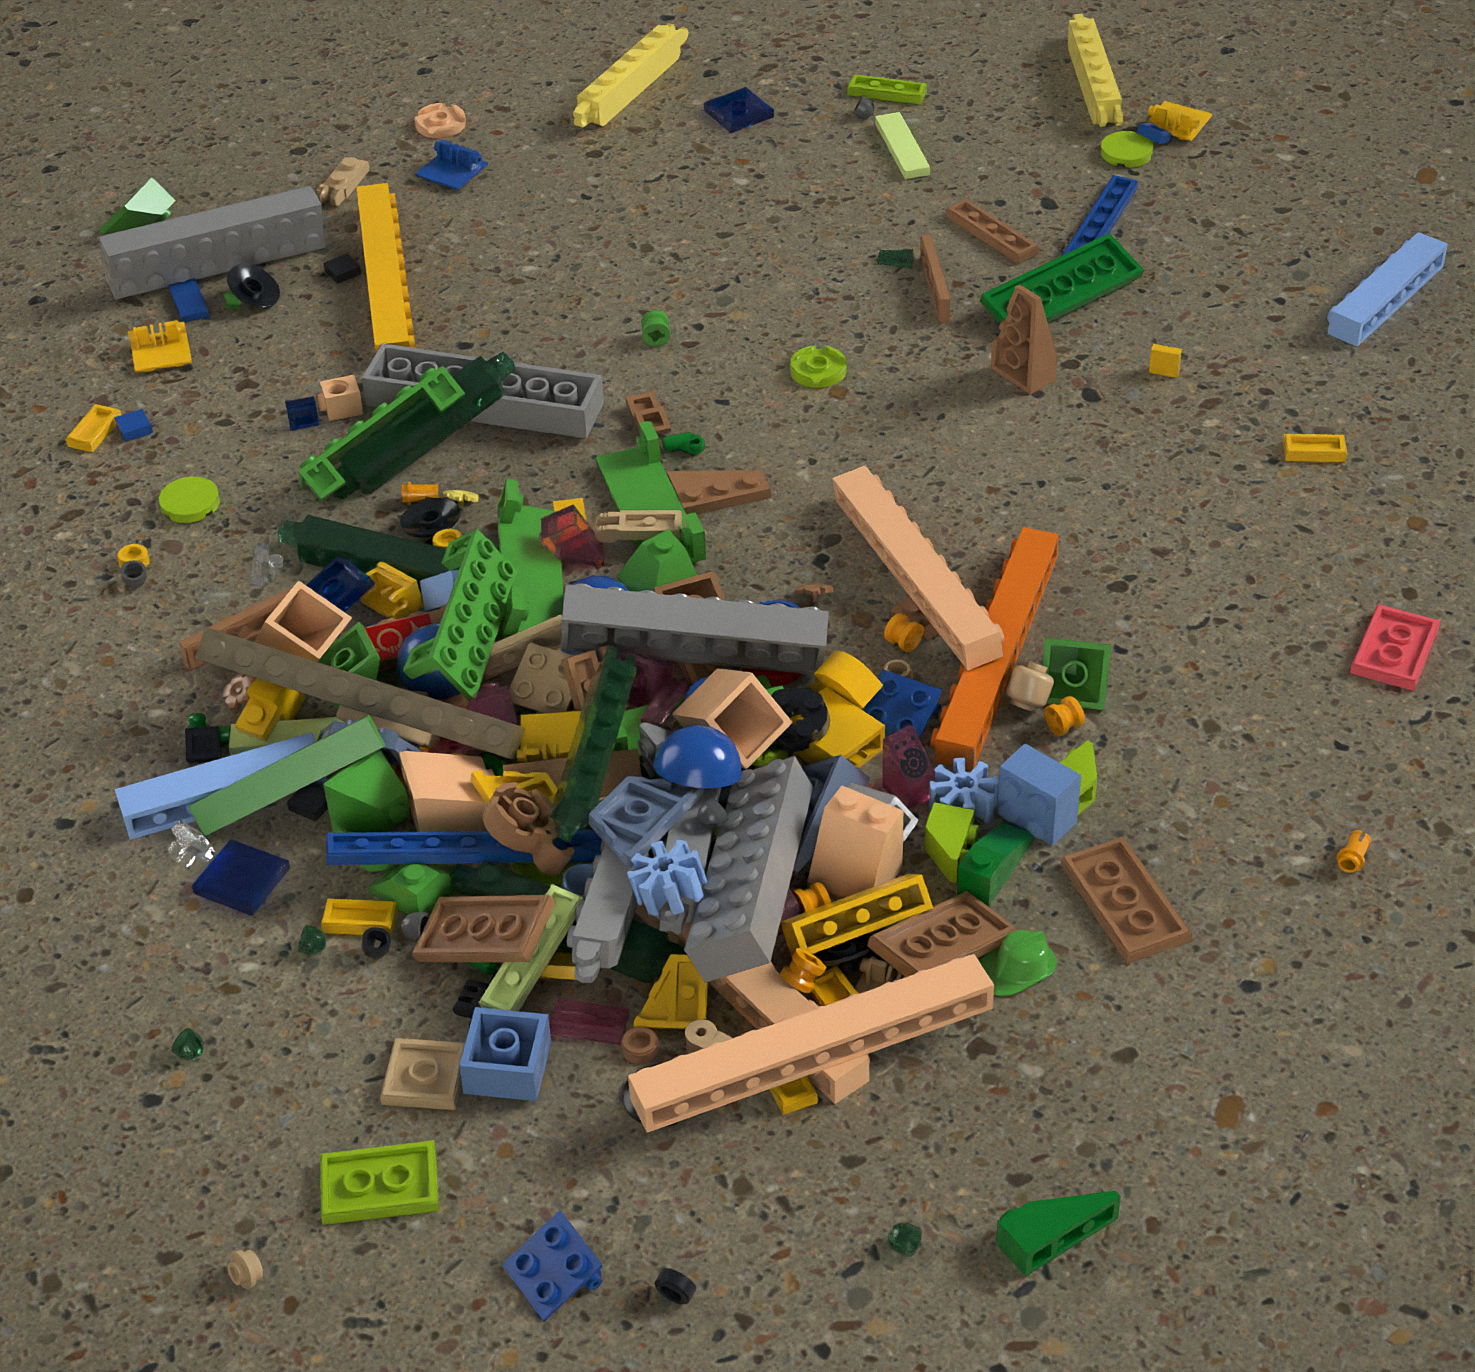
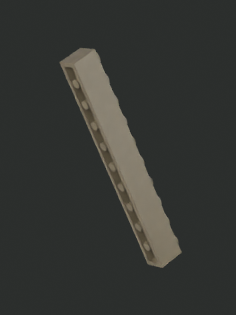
[195,627,525,760]

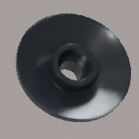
[227,264,280,309]
[400,498,461,538]
[813,934,872,971]

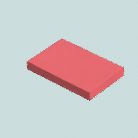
[1350,604,1441,691]

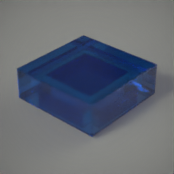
[285,396,319,430]

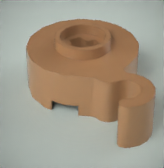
[482,782,575,875]

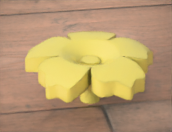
[442,490,479,508]

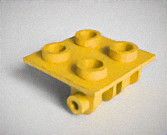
[1147,101,1212,141]
[128,320,192,373]
[517,710,587,763]

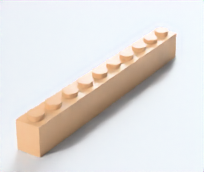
[832,466,1005,670]
[635,857,870,1104]
[628,954,994,1133]

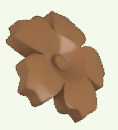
[794,584,833,602]
[223,673,256,710]

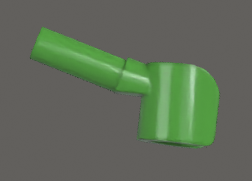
[223,289,242,309]

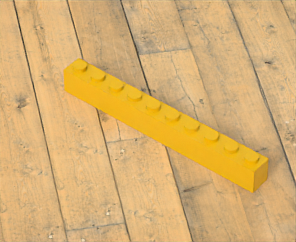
[356,183,416,353]

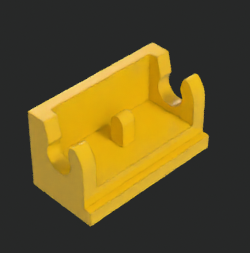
[358,561,424,620]

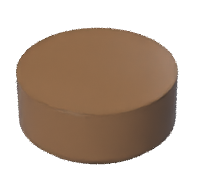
[621,1027,658,1064]

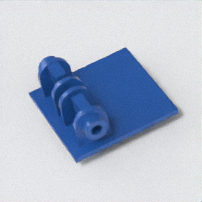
[415,140,488,190]
[863,669,942,748]
[502,1210,603,1321]

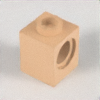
[317,375,363,422]

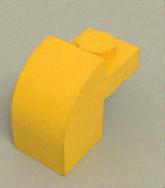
[809,650,883,709]
[235,679,306,741]

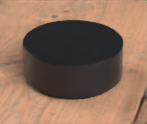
[654,1268,696,1304]

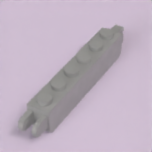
[655,782,721,933]
[567,840,654,984]

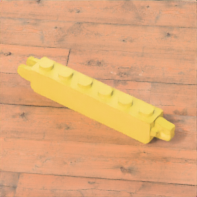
[1068,14,1123,127]
[573,23,689,127]

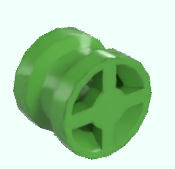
[641,310,670,347]

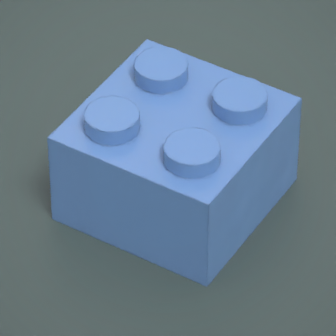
[997,744,1081,846]
[459,1007,551,1101]

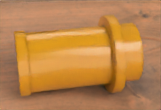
[401,481,439,505]
[1336,830,1371,873]

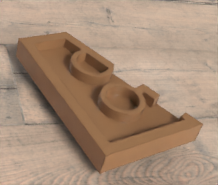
[667,470,771,514]

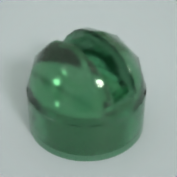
[298,925,326,955]
[171,1028,204,1061]
[888,1222,922,1257]

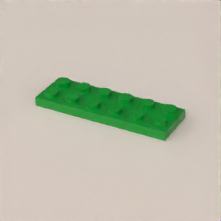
[980,233,1144,324]

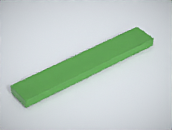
[188,715,385,836]

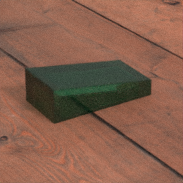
[877,249,915,268]

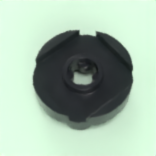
[772,688,830,752]

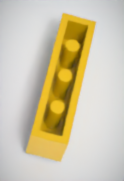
[780,874,933,956]

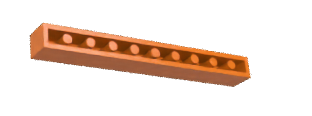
[930,527,1059,771]

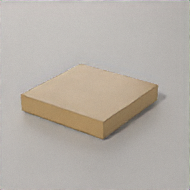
[380,1038,465,1110]

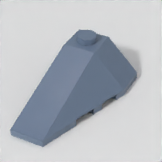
[792,755,870,874]

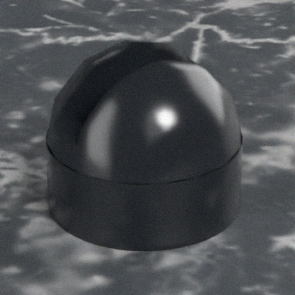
[361,927,391,959]

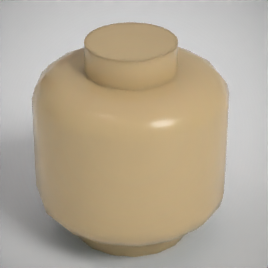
[1006,661,1054,712]

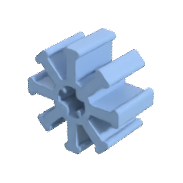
[929,758,999,824]
[627,840,707,916]

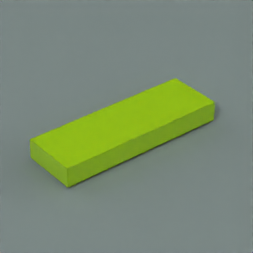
[847,74,927,105]

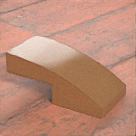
[626,391,671,435]

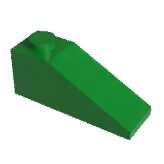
[957,822,1035,907]
[996,1191,1121,1277]

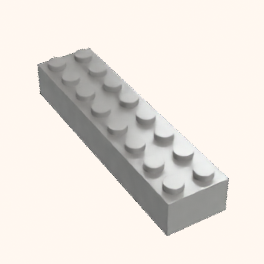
[99,186,325,300]
[362,343,604,439]
[561,584,829,675]
[684,756,813,983]

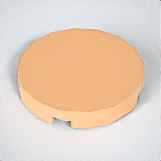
[414,103,466,139]

